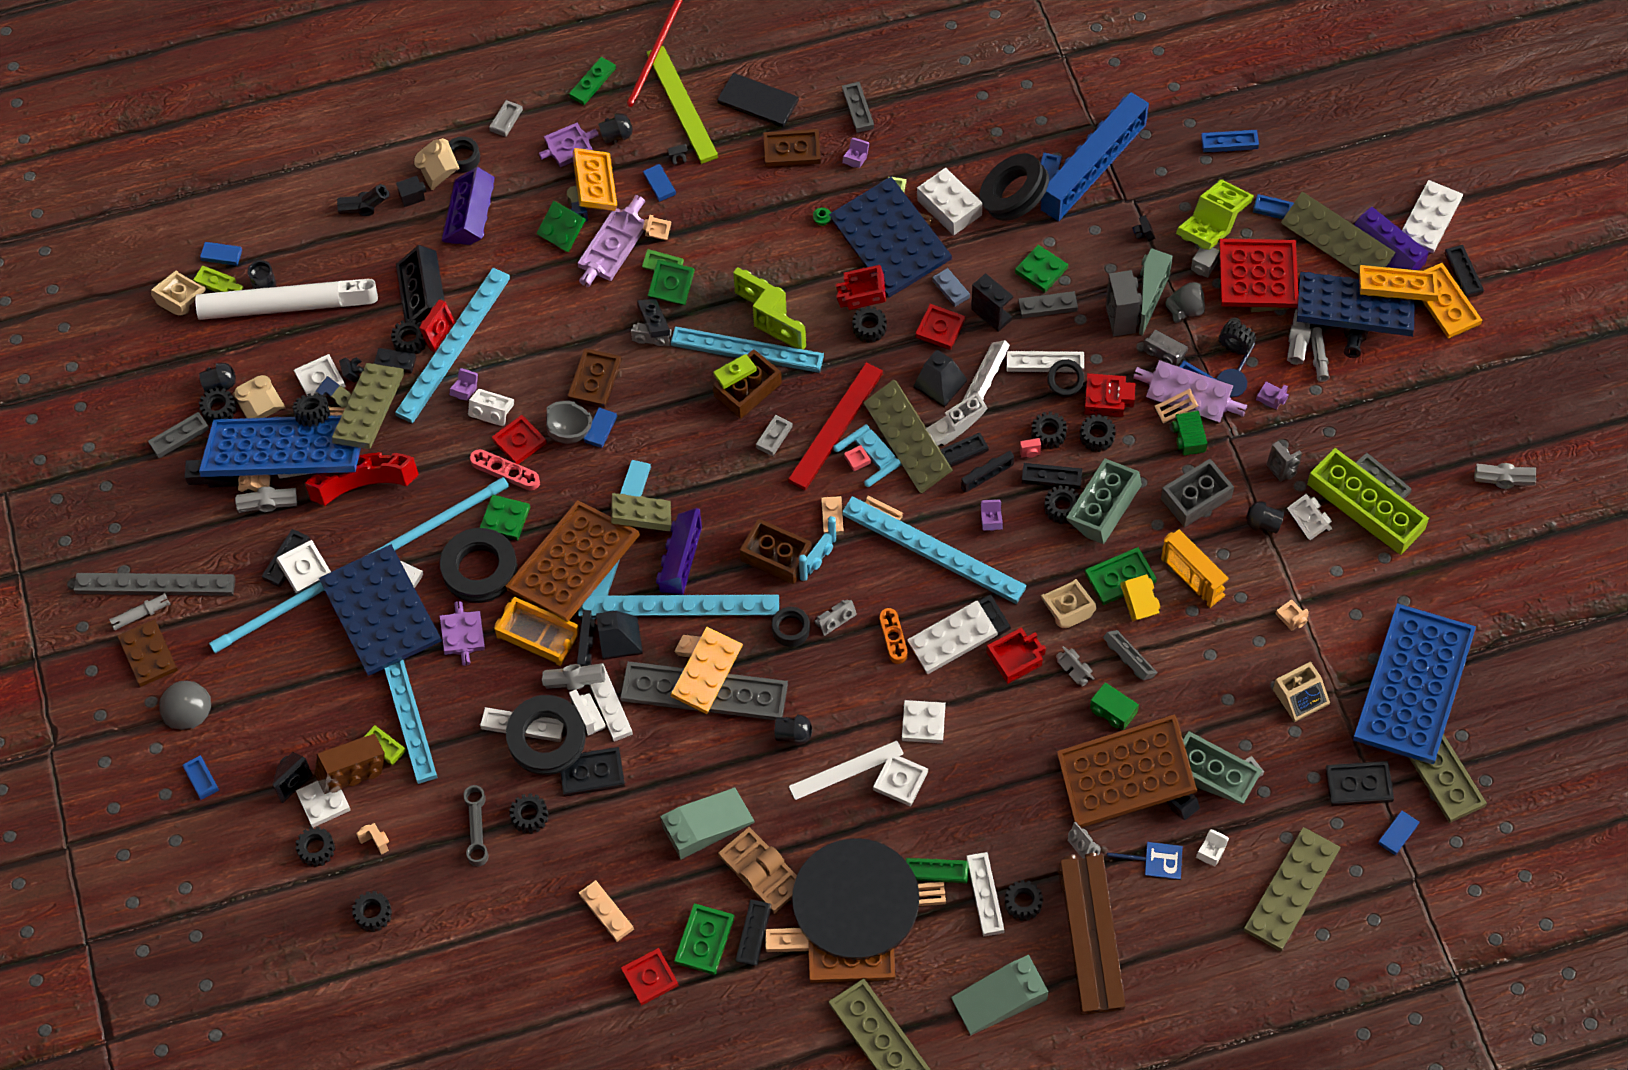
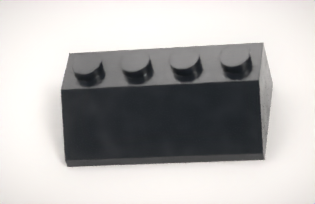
[396,245,445,323]

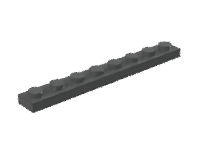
[74,573,235,596]

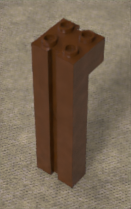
[1058,853,1126,1015]

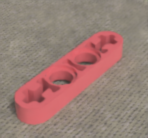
[470,449,540,491]

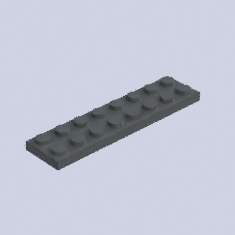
[621,661,788,720]

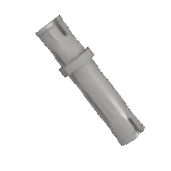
[1310,327,1330,382]
[110,593,170,631]

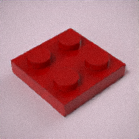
[419,299,456,353]
[915,304,965,350]
[492,415,547,464]
[621,948,679,1006]

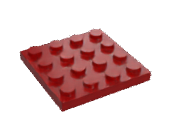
[1219,238,1299,308]

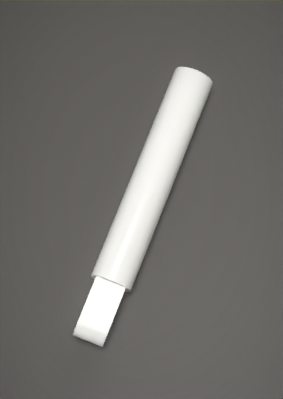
[196,279,378,320]

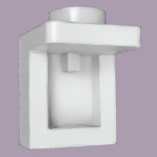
[1196,829,1229,867]

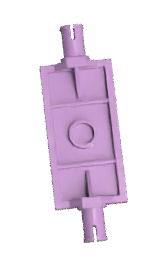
[578,195,645,287]
[1133,360,1247,423]

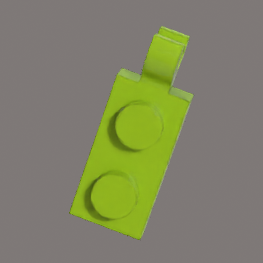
[193,266,244,292]

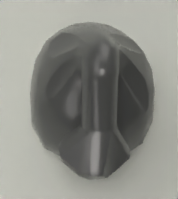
[1165,282,1205,323]

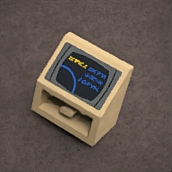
[1273,662,1330,722]

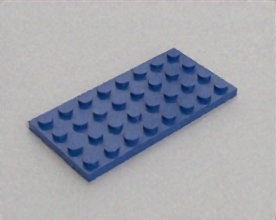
[199,415,361,477]
[1353,603,1476,765]

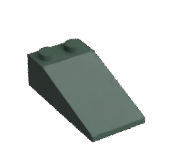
[1139,248,1173,336]
[1183,731,1262,805]
[660,788,755,859]
[951,955,1048,1036]

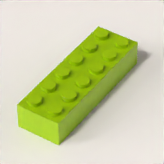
[1307,448,1429,555]

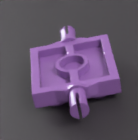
[539,123,599,167]
[440,601,485,666]

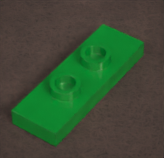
[569,57,616,105]
[906,858,969,883]

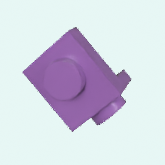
[842,138,869,168]
[450,368,478,400]
[981,500,1003,531]

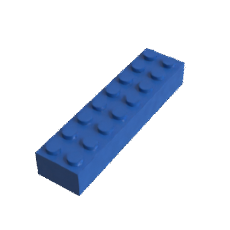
[1040,92,1149,221]

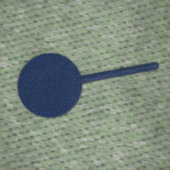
[1217,342,1255,397]

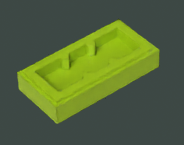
[713,354,757,389]
[364,725,406,765]

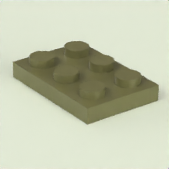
[611,493,671,531]

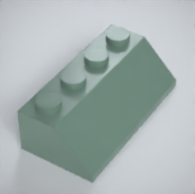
[1066,459,1142,544]

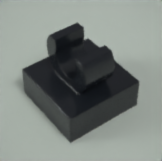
[666,144,687,165]
[1133,215,1156,241]
[339,357,364,383]

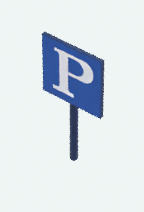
[1106,842,1183,880]

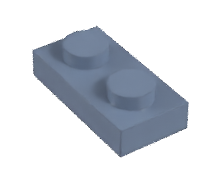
[932,268,970,307]

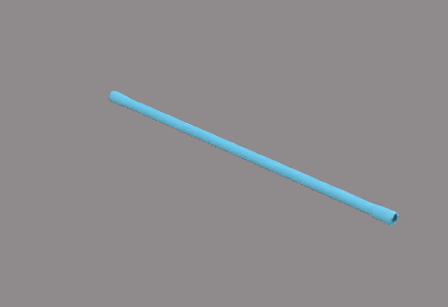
[209,477,509,653]

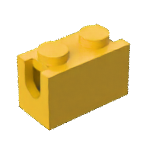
[1120,574,1160,622]

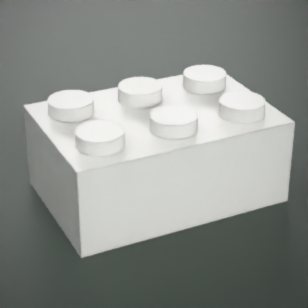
[917,168,982,236]

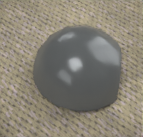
[546,401,592,444]
[159,680,211,730]

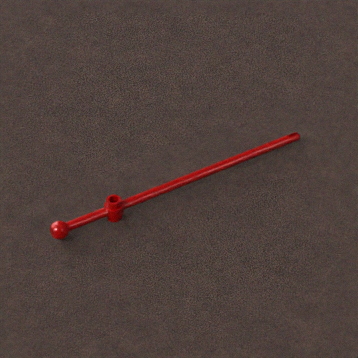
[627,0,683,107]

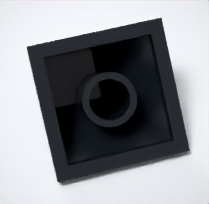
[913,350,967,407]
[596,611,643,660]
[272,752,313,803]

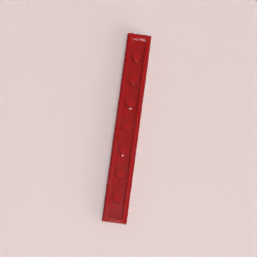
[788,362,883,491]

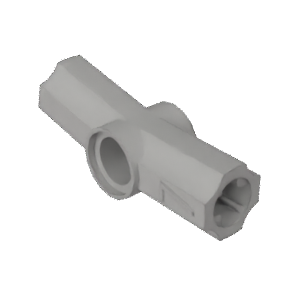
[1287,309,1311,365]
[1474,463,1536,489]
[235,487,297,513]
[542,664,605,690]

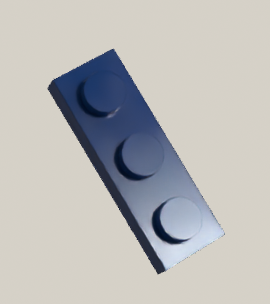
[1201,130,1259,152]

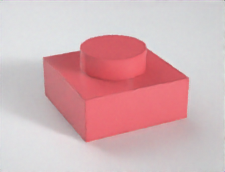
[1020,438,1041,458]
[844,445,871,471]

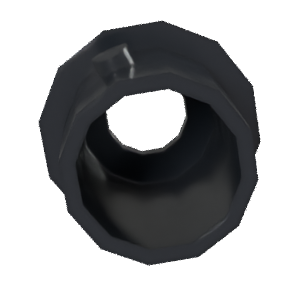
[598,114,633,144]
[199,363,236,394]
[1246,501,1284,534]
[775,714,812,746]

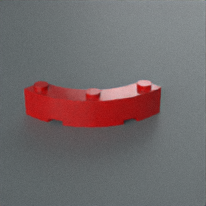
[305,452,419,506]

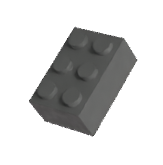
[1105,270,1142,336]
[1161,459,1234,528]

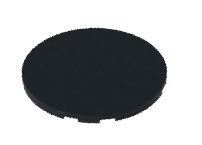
[792,838,919,960]

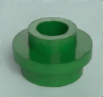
[813,208,831,226]

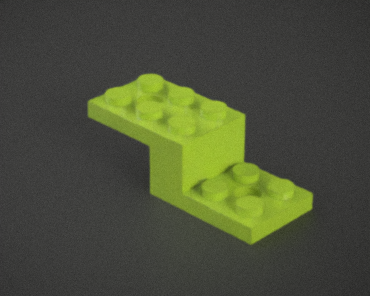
[1176,180,1254,250]
[733,267,806,350]

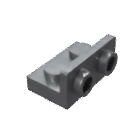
[1143,330,1188,366]
[1266,441,1302,482]

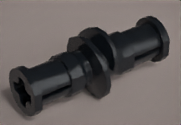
[1344,328,1369,358]

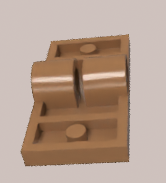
[718,827,797,914]

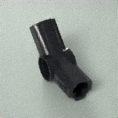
[337,184,389,216]

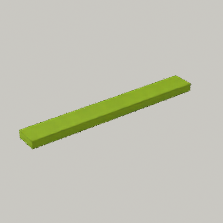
[647,46,718,164]

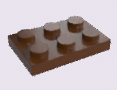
[763,129,821,167]
[568,348,622,408]
[118,619,178,687]

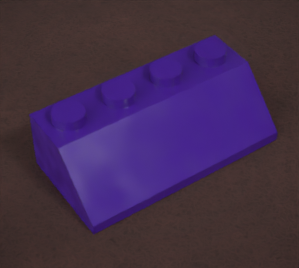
[442,167,495,245]
[1354,207,1429,270]
[656,508,702,595]

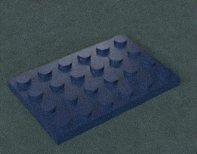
[829,176,952,298]
[1296,272,1414,337]
[319,544,442,676]

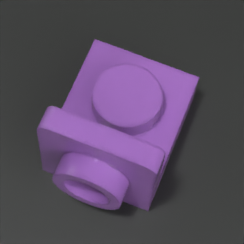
[1256,382,1289,410]

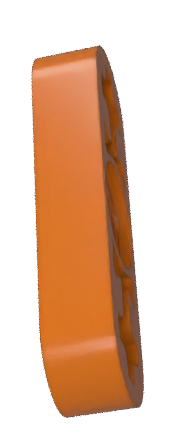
[880,608,907,664]

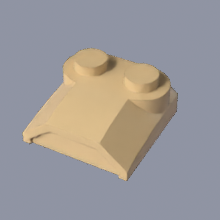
[414,138,460,190]
[151,271,206,315]
[233,375,285,418]
[1041,579,1096,628]

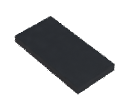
[717,73,799,128]

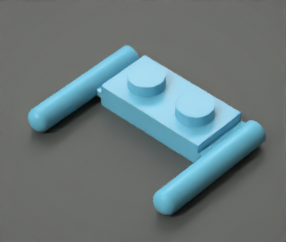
[833,424,901,487]
[799,516,836,581]

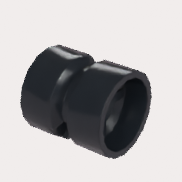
[247,260,277,289]

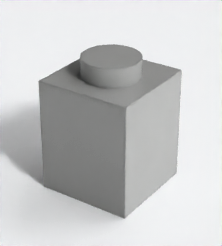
[1191,247,1220,278]

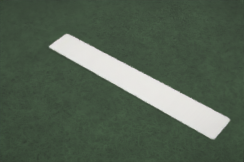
[789,741,904,800]

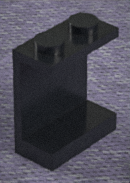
[971,273,1013,332]

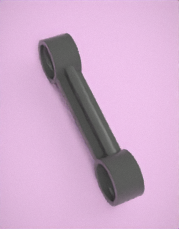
[464,785,489,867]

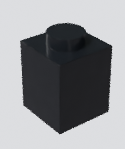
[396,176,427,207]

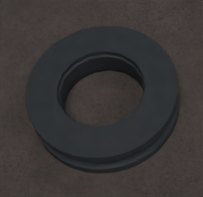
[980,153,1049,221]
[440,528,517,603]
[506,695,585,775]

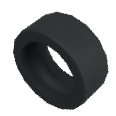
[449,136,480,173]
[1047,359,1084,397]
[771,606,810,647]

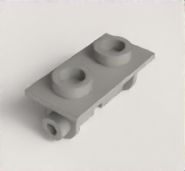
[631,323,671,346]
[814,599,857,636]
[1056,646,1095,686]
[1068,822,1101,858]

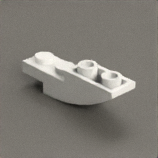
[926,392,988,446]

